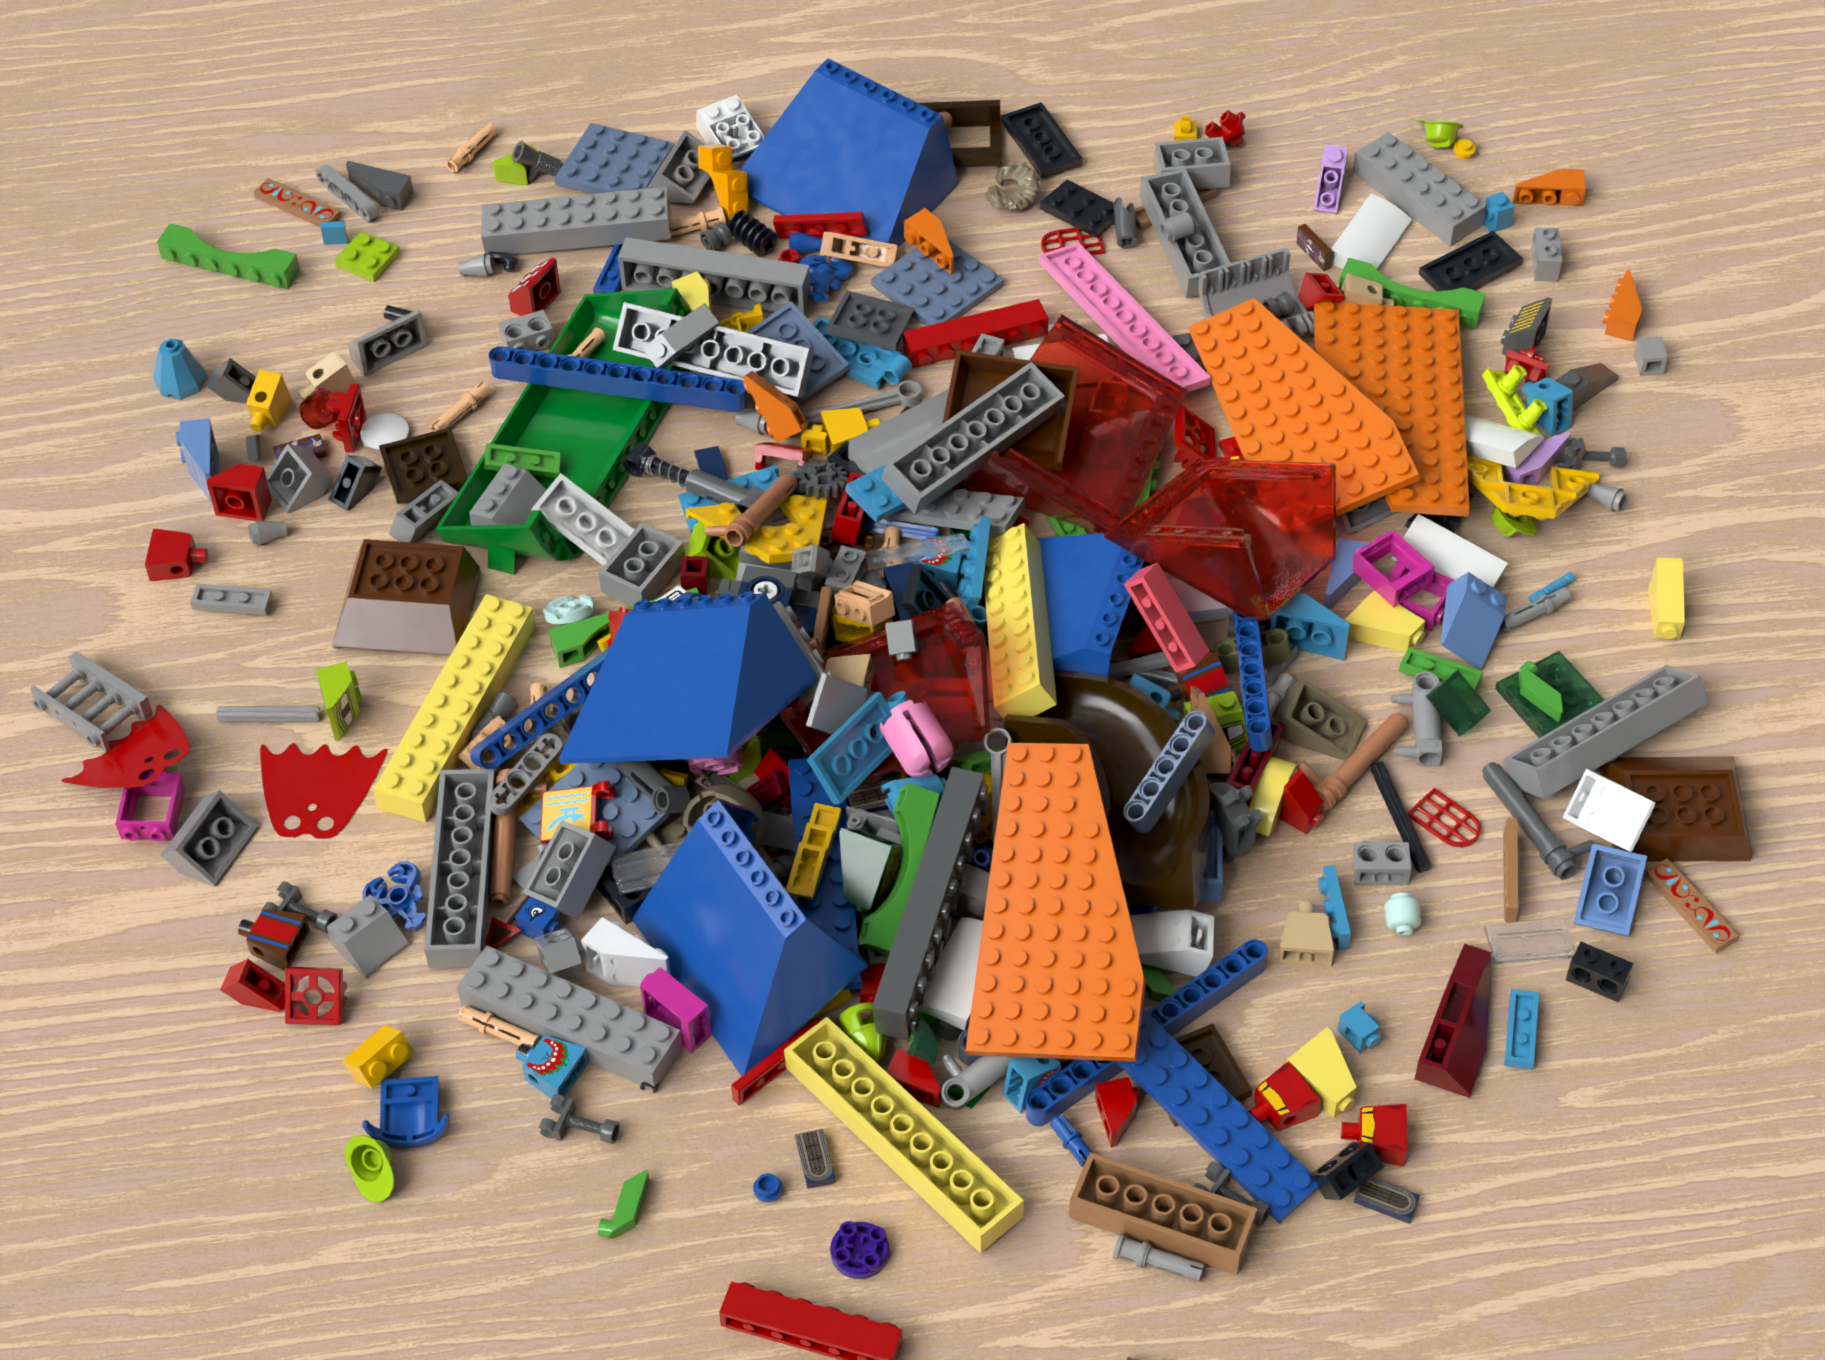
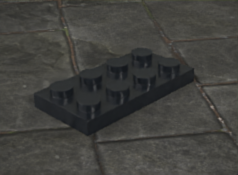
[1001,102,1082,178]
[1418,231,1523,291]

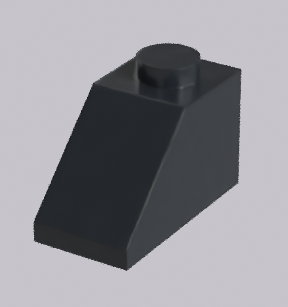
[328,455,382,511]

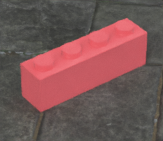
[1124,563,1210,673]

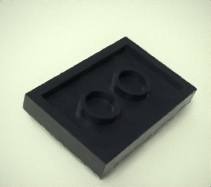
[1040,179,1115,238]
[901,563,958,644]

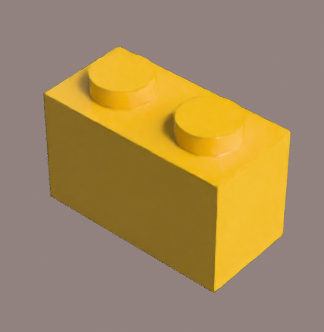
[342,1024,415,1089]

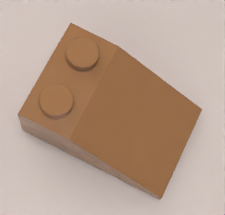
[1190,687,1235,773]

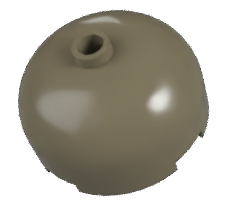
[683,784,766,851]

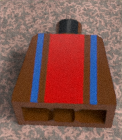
[1166,650,1231,703]
[238,909,310,971]

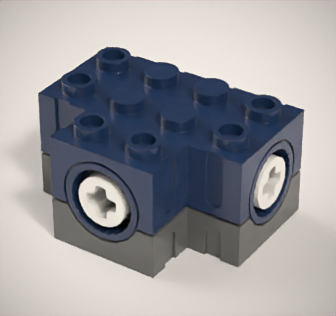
[717,565,821,638]

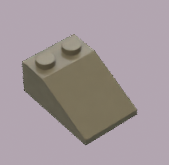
[1273,678,1367,761]

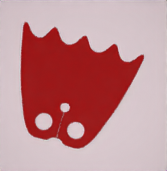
[61,705,190,788]
[260,743,387,839]

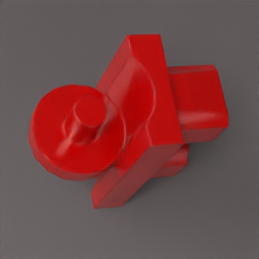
[1204,110,1246,147]
[1504,345,1549,383]

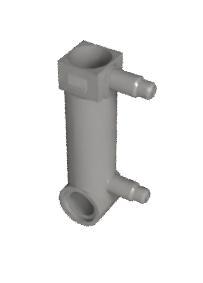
[1391,671,1442,766]
[941,1054,1016,1110]

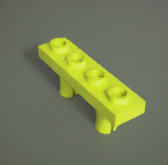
[1482,365,1547,441]

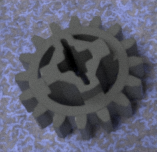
[794,460,848,500]

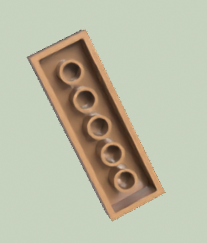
[1069,1152,1258,1275]

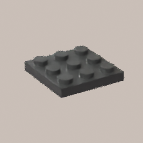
[826,290,915,351]

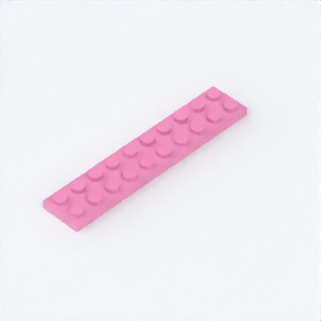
[1038,242,1211,399]

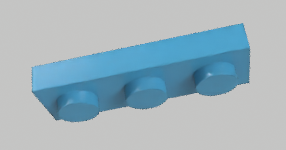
[1318,865,1351,950]
[1504,989,1539,1070]

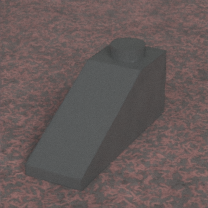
[346,161,414,211]
[1555,363,1619,412]

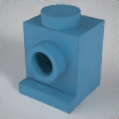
[1484,192,1515,232]
[1337,1001,1382,1053]

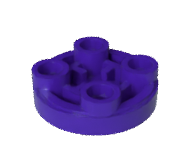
[830,1221,889,1279]

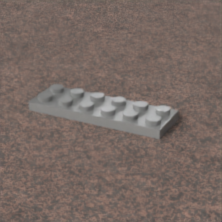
[868,488,1025,535]

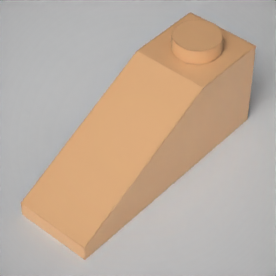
[820,232,898,267]

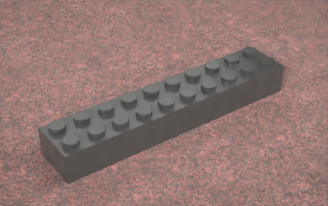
[872,767,989,1040]

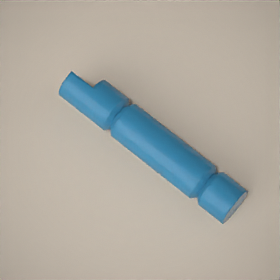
[1528,572,1575,603]

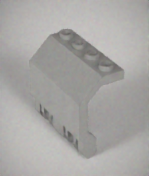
[1198,248,1314,337]

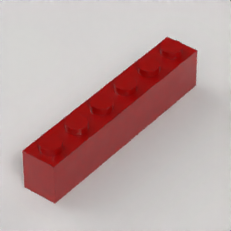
[903,299,1049,368]
[719,1281,903,1360]

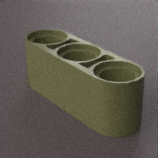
[1214,629,1291,674]

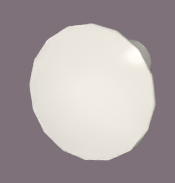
[360,413,409,450]

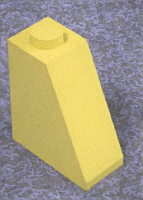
[1648,558,1685,639]
[1345,590,1425,652]
[1287,1027,1356,1118]

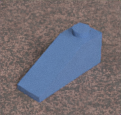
[1324,538,1369,610]

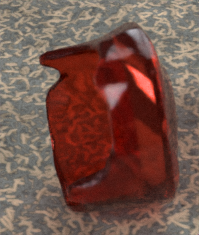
[299,388,340,430]

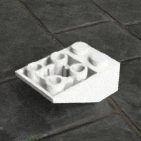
[696,95,765,159]
[1563,769,1655,852]
[1130,910,1214,977]
[581,917,671,987]

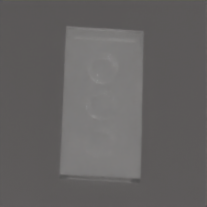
[865,533,970,570]

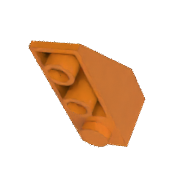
[1513,169,1586,206]
[904,208,954,275]
[1603,270,1642,342]
[743,370,808,443]

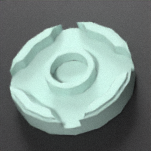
[543,595,595,624]

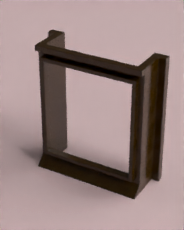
[919,100,1002,168]

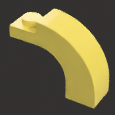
[1249,757,1298,836]

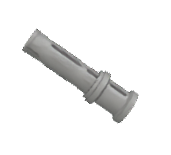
[1112,1233,1204,1282]

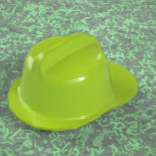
[1413,119,1464,148]
[1491,506,1538,537]
[344,1135,394,1202]

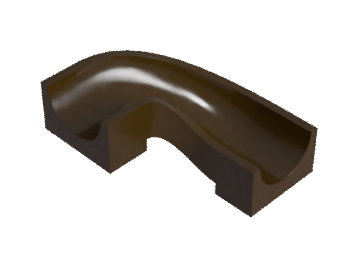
[1004,670,1212,910]

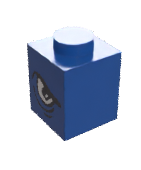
[515,897,561,940]

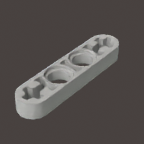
[315,164,379,222]
[489,733,562,816]

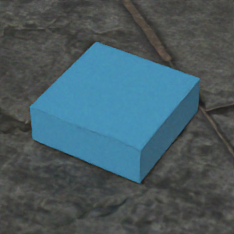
[321,221,348,245]

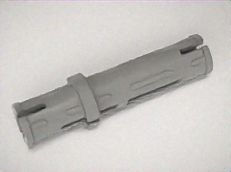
[1500,587,1572,632]

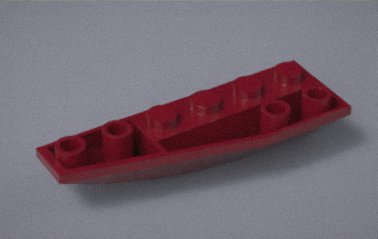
[1414,943,1491,1098]

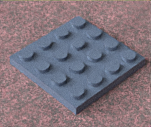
[554,123,674,194]
[871,240,1004,326]
[747,301,850,405]
[519,762,670,866]

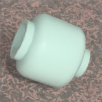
[1384,893,1422,936]

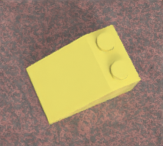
[672,271,712,313]

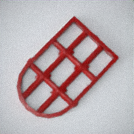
[1041,227,1105,255]
[1408,788,1481,848]

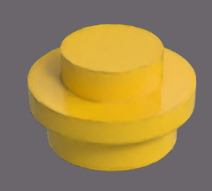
[1453,139,1476,160]

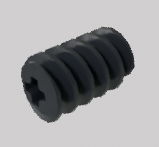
[727,210,779,257]

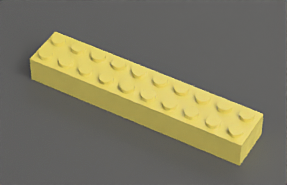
[984,523,1057,719]
[373,594,536,823]
[784,1017,1024,1253]

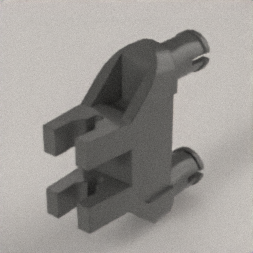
[1208,782,1263,862]

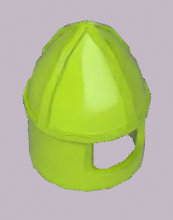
[839,1002,888,1064]

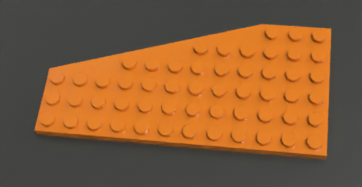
[1188,298,1421,541]
[1313,302,1470,517]
[965,743,1146,1062]

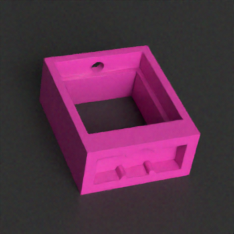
[1352,530,1435,608]
[1387,561,1455,631]
[115,772,186,842]
[640,967,712,1053]

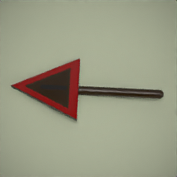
[486,896,530,949]

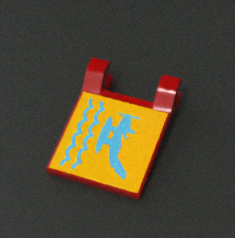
[540,781,615,843]

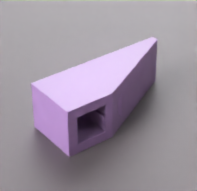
[1314,144,1348,214]
[1502,431,1571,485]

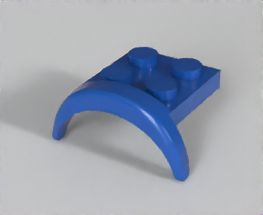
[362,1076,449,1148]

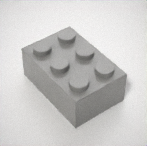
[1154,137,1231,190]
[599,522,685,606]

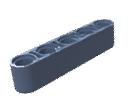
[1123,711,1215,833]

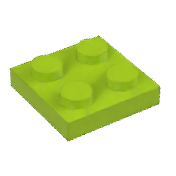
[334,231,400,282]

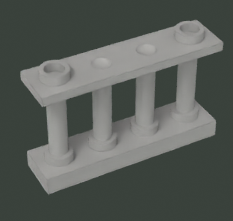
[30,651,153,752]

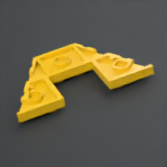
[1467,456,1601,520]
[685,495,827,564]

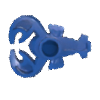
[800,255,853,302]
[362,861,427,931]

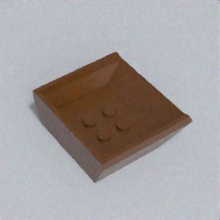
[942,350,1079,471]
[332,539,481,655]
[1600,756,1753,862]

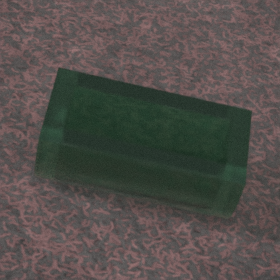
[1426,670,1491,737]
[907,1016,942,1064]

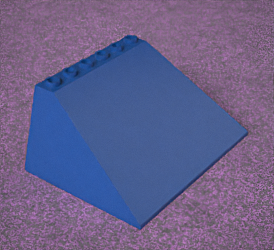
[739,58,958,249]
[956,531,1154,705]
[559,591,818,764]
[632,800,869,1076]

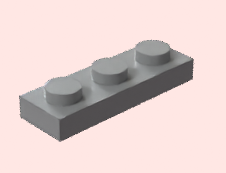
[190,583,273,616]

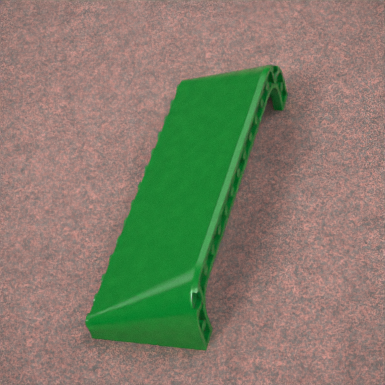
[435,288,691,561]

